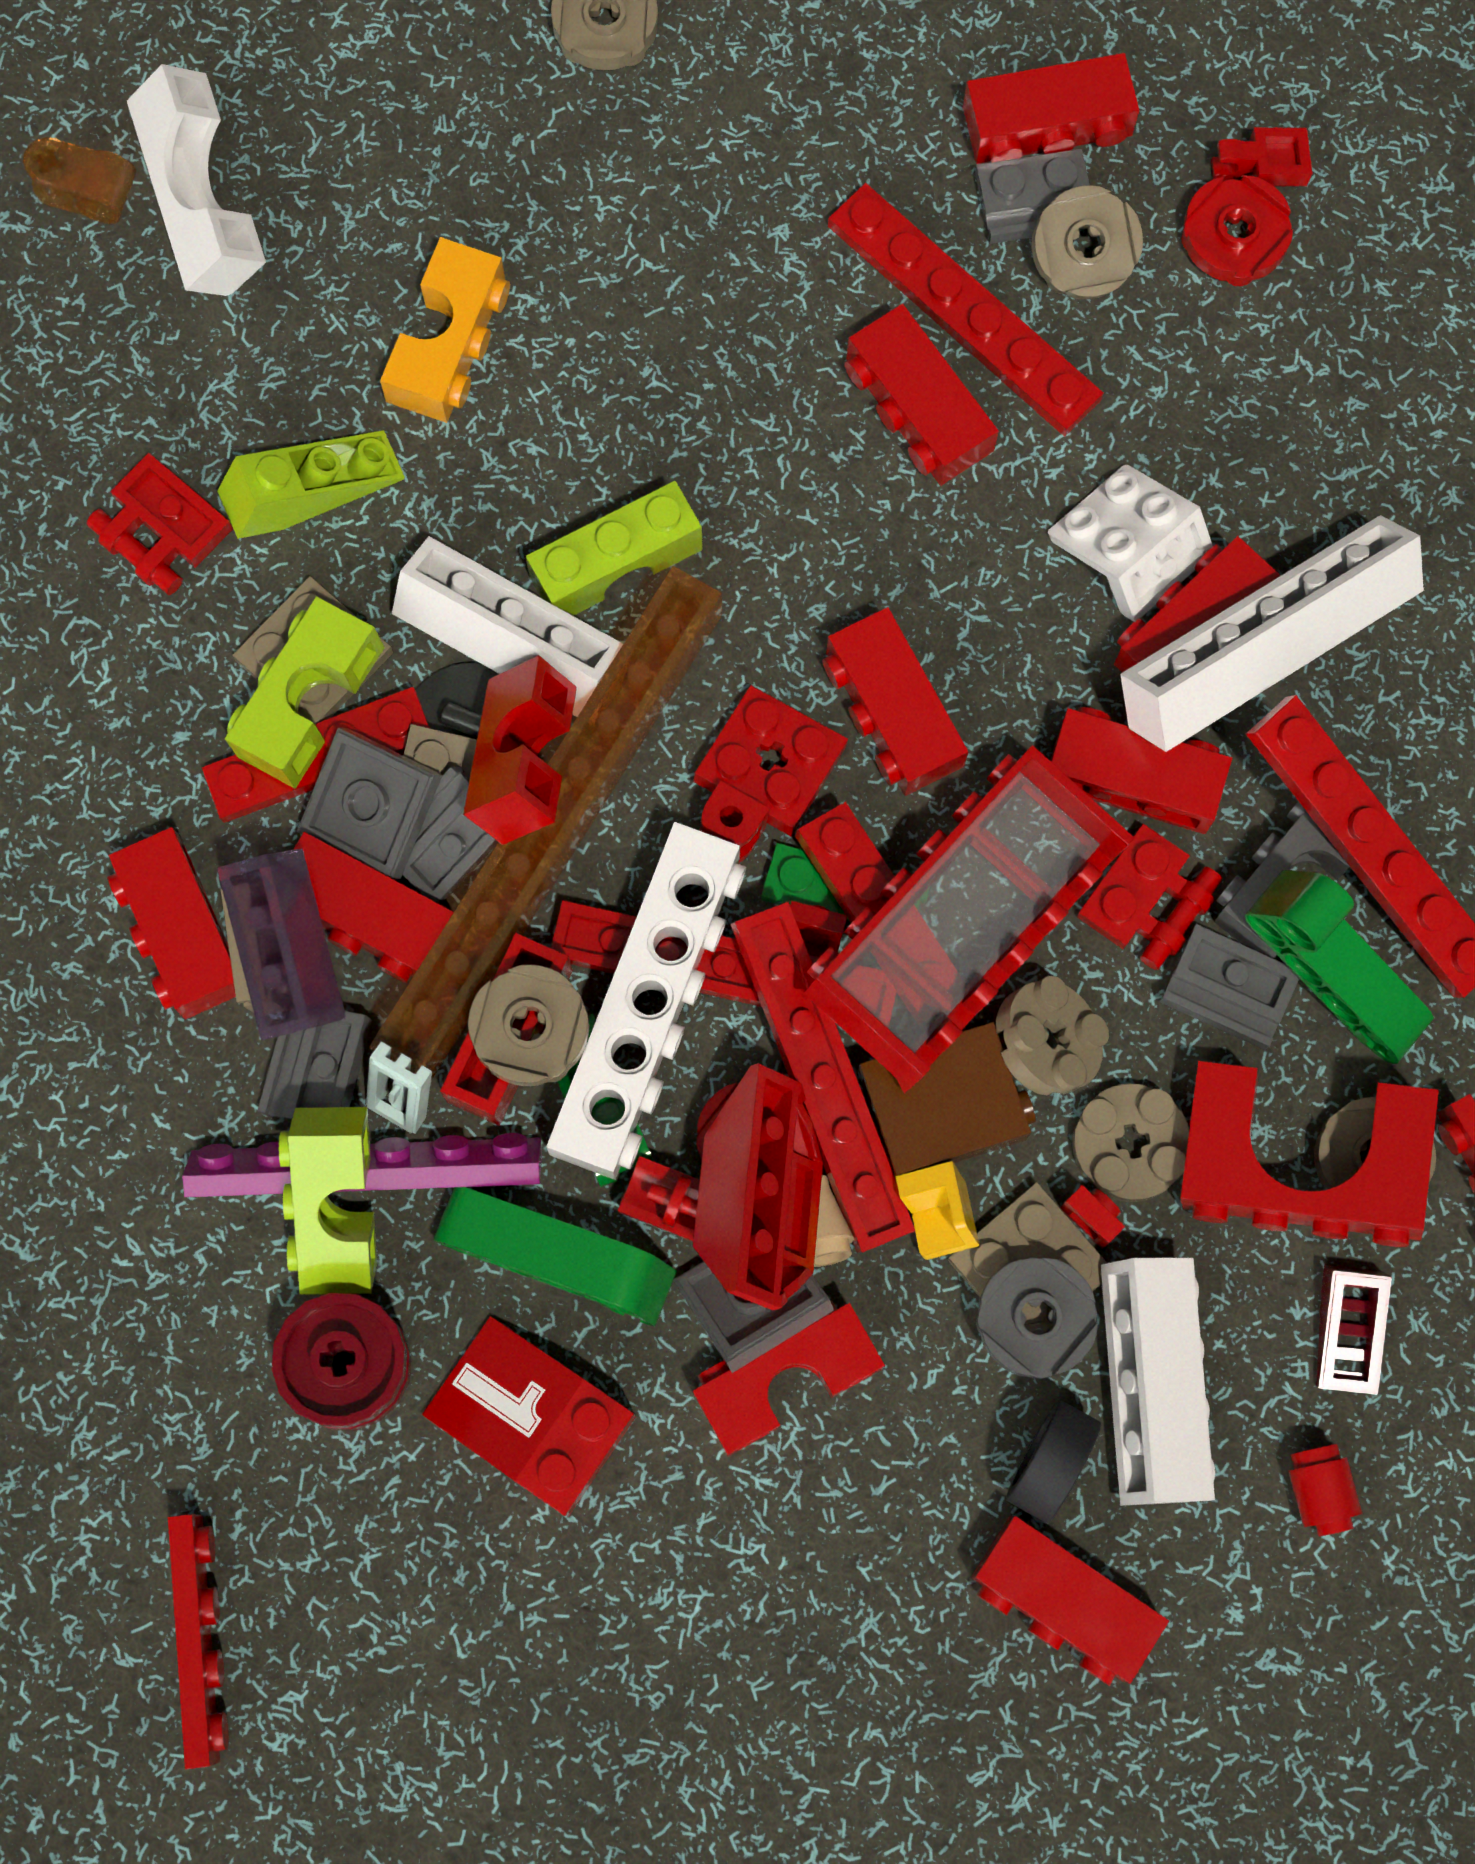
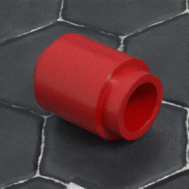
[1288,1444,1363,1537]

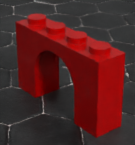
[1181,1061,1439,1247]

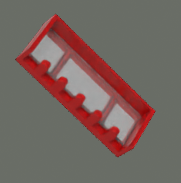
[802,745,1135,1094]

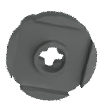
[976,1258,1098,1379]

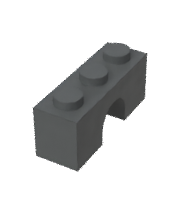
[1214,801,1350,959]

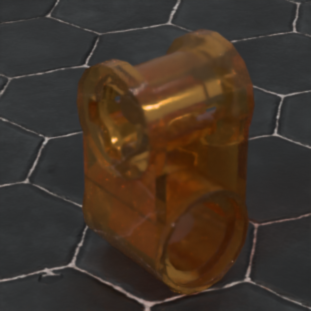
[23,137,137,224]

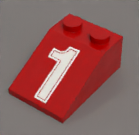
[422,1316,636,1517]

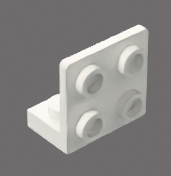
[1048,465,1213,622]

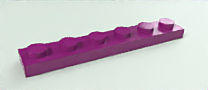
[182,1133,542,1197]

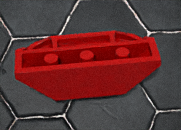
[693,1063,823,1310]

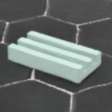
[366,1041,432,1134]

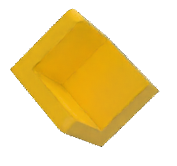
[896,1161,980,1260]

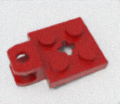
[693,685,848,864]

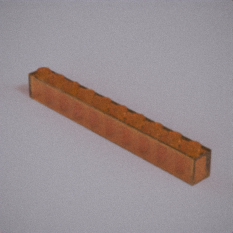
[369,566,722,1081]

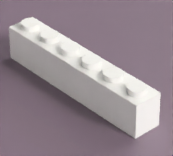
[1120,515,1424,752]

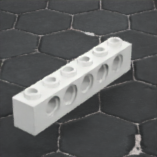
[546,822,746,1180]

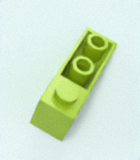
[217,430,405,539]

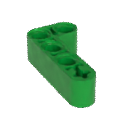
[1245,870,1434,1064]
[433,1187,677,1327]

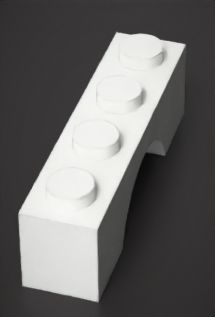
[127,64,266,296]

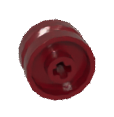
[271,1293,412,1430]

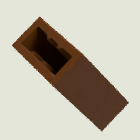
[857,1022,1036,1182]

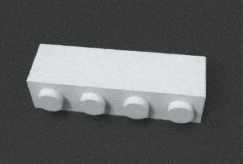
[392,536,625,722]
[1101,1258,1215,1506]

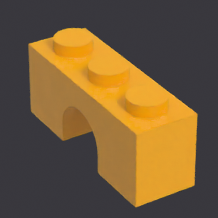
[380,237,510,423]

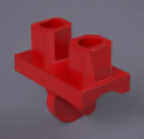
[617,1156,700,1242]

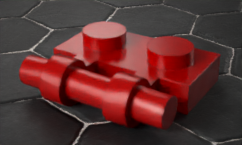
[87,453,233,595]
[1077,823,1223,970]

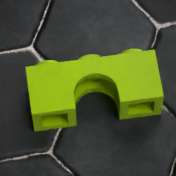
[526,481,702,616]
[225,596,385,789]
[279,1107,377,1294]

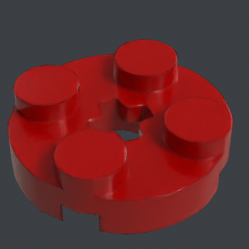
[1181,175,1293,286]

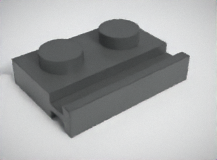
[975,149,1090,244]
[402,766,499,905]
[1160,924,1300,1050]
[257,1000,373,1121]

